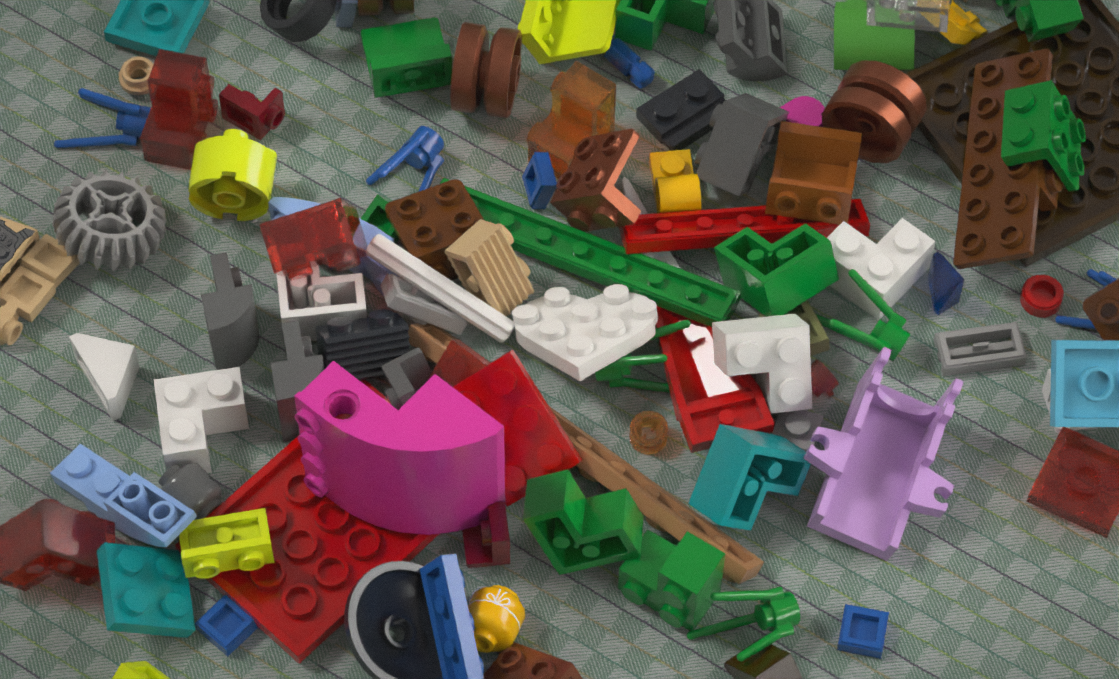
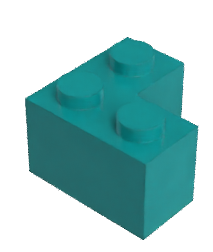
[688,424,811,531]

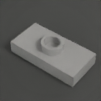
[380,273,468,335]

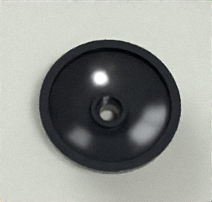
[344,561,443,679]

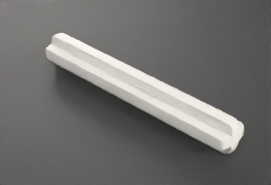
[366,234,515,343]

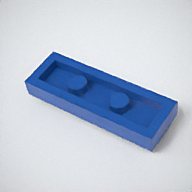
[420,554,484,679]

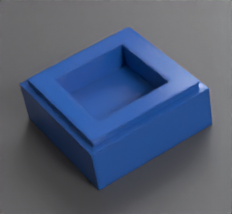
[522,152,557,209]
[195,595,259,657]
[837,604,889,659]

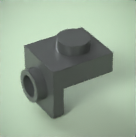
[381,348,433,410]

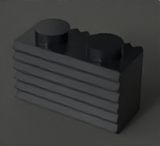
[316,309,410,381]

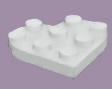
[512,284,658,381]

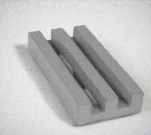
[933,322,1027,376]

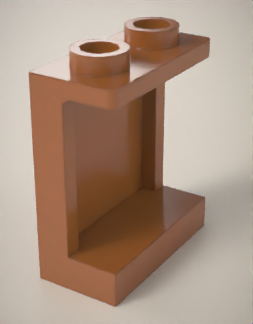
[765,121,862,225]

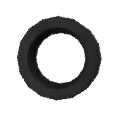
[260,0,337,42]

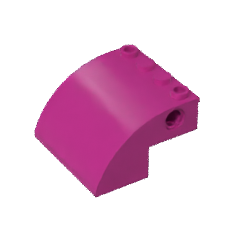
[294,361,505,535]

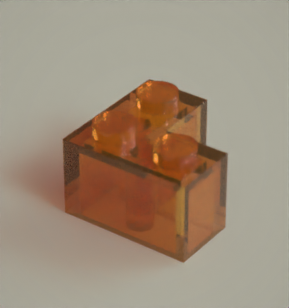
[526,61,616,179]

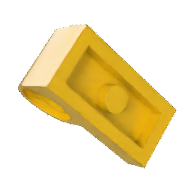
[649,149,701,213]

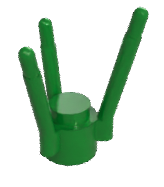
[815,269,910,362]
[595,320,691,393]
[686,586,800,662]

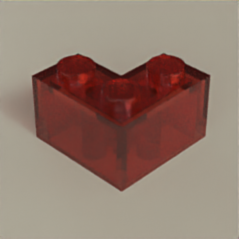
[140,49,218,170]
[259,198,368,281]
[0,499,115,591]

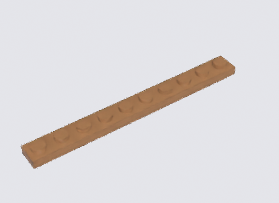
[408,323,764,584]

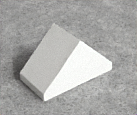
[69,333,139,421]

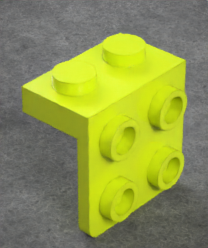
[517,0,621,64]

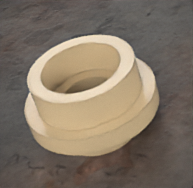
[119,56,159,95]

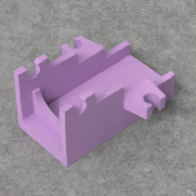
[804,347,964,561]

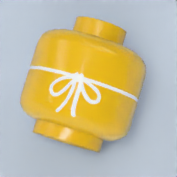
[468,585,525,653]

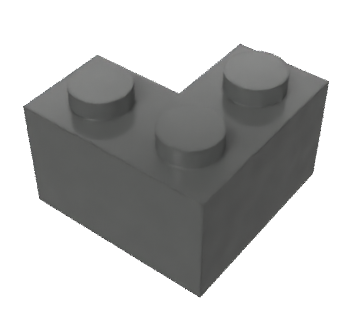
[695,93,789,196]

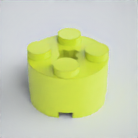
[188,129,277,221]

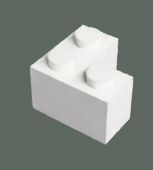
[827,218,935,320]
[274,242,367,341]
[712,314,812,414]
[154,367,249,473]

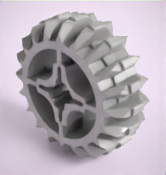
[52,169,166,273]

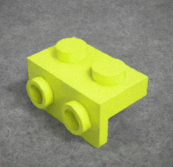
[179,508,274,579]

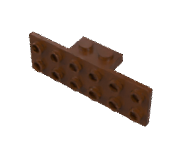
[953,49,1063,269]

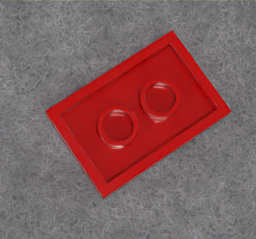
[453,349,582,507]

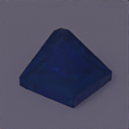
[928,251,964,315]

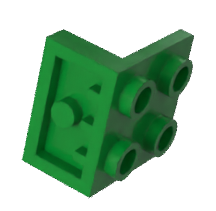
[360,17,453,98]

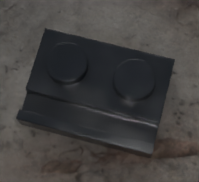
[636,69,726,151]

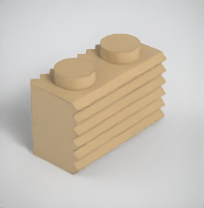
[444,219,534,316]

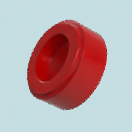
[1020,275,1064,318]

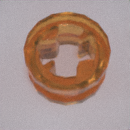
[629,411,668,455]

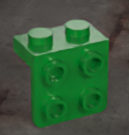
[1001,80,1086,192]

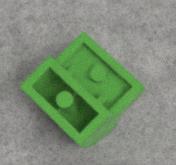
[834,0,915,70]

